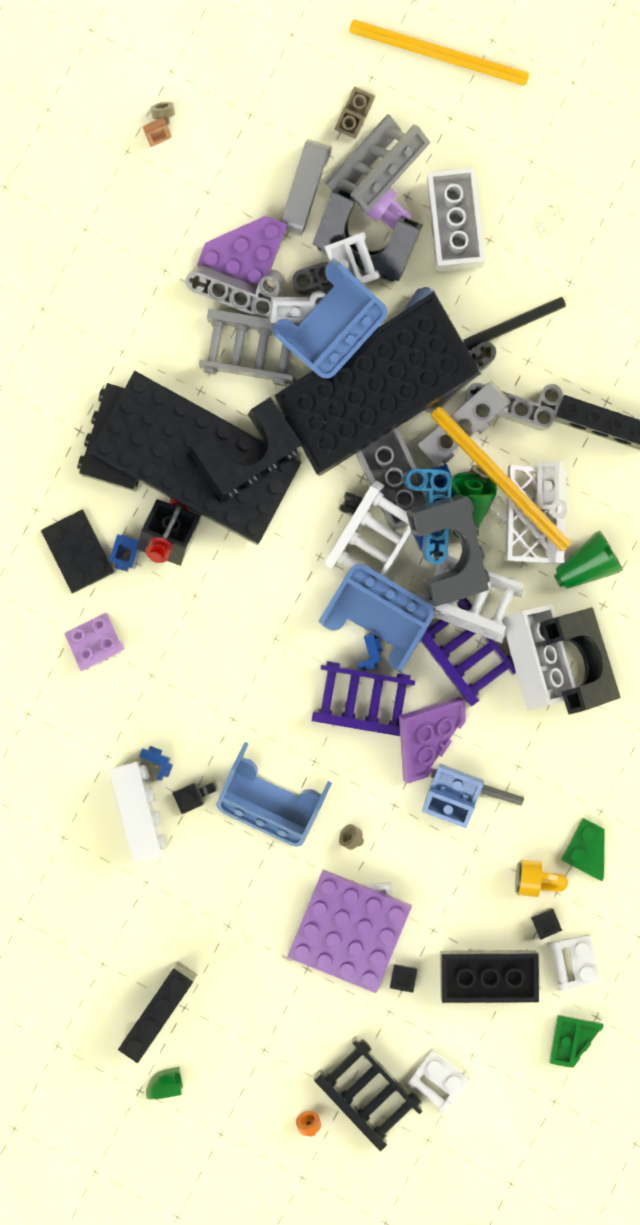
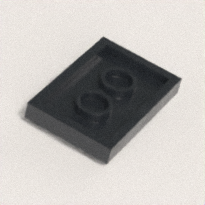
[40,509,115,594]

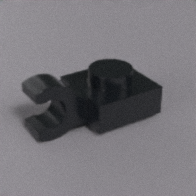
[172,782,217,814]

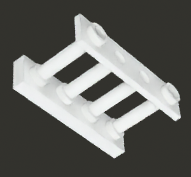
[324,480,411,579]
[415,551,524,643]

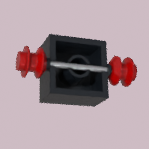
[136,499,201,566]

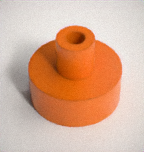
[296,1111,321,1137]

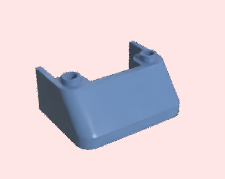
[216,742,332,847]

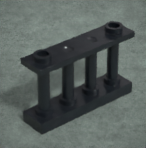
[314,1036,423,1152]

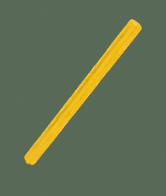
[349,19,529,86]
[430,407,571,551]

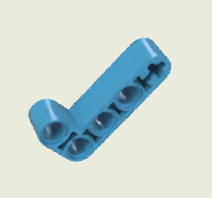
[403,468,452,565]

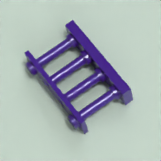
[421,597,516,707]
[311,661,415,736]

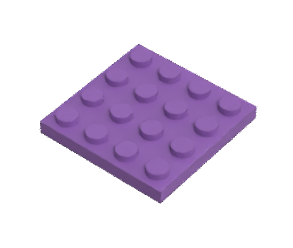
[287,869,412,993]

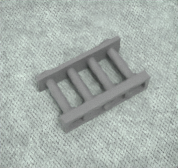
[325,114,431,213]
[199,309,299,386]

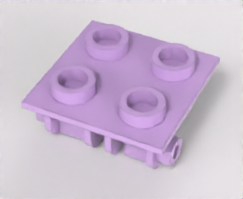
[64,612,124,671]

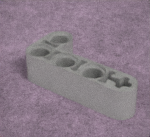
[281,139,332,236]
[185,265,284,318]
[465,383,563,431]

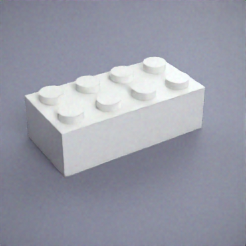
[426,167,485,272]
[502,604,575,711]
[108,761,168,864]

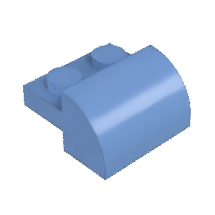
[421,763,484,829]

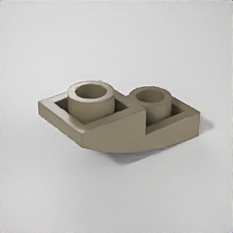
[334,86,376,139]

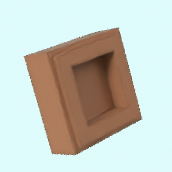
[142,117,172,147]

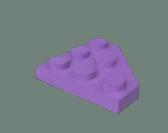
[197,216,288,287]
[399,696,466,784]

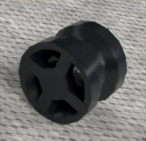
[338,492,363,517]

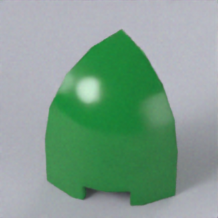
[146,1067,184,1099]

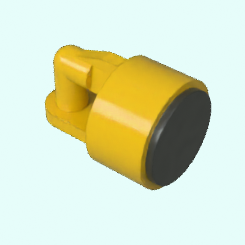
[515,859,568,897]

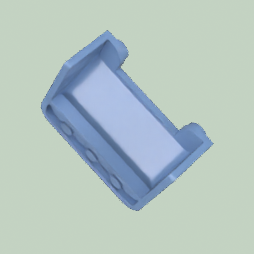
[270,258,387,378]
[318,564,434,674]

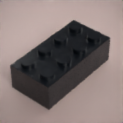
[440,950,539,1003]

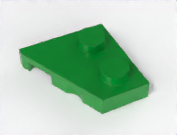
[560,817,605,882]
[549,1014,604,1068]

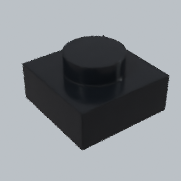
[530,908,563,940]
[389,964,418,993]

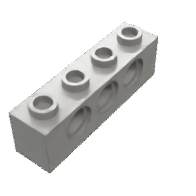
[417,380,510,466]

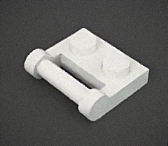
[324,232,380,284]
[548,934,600,991]
[406,1049,470,1115]

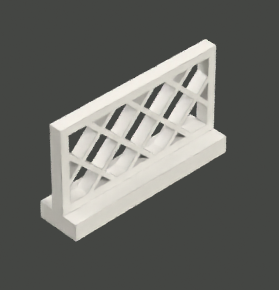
[505,465,567,565]

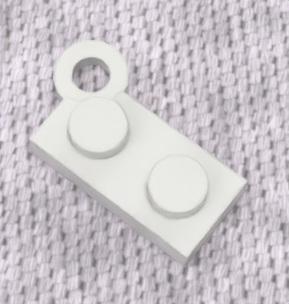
[269,291,326,323]
[537,461,569,519]

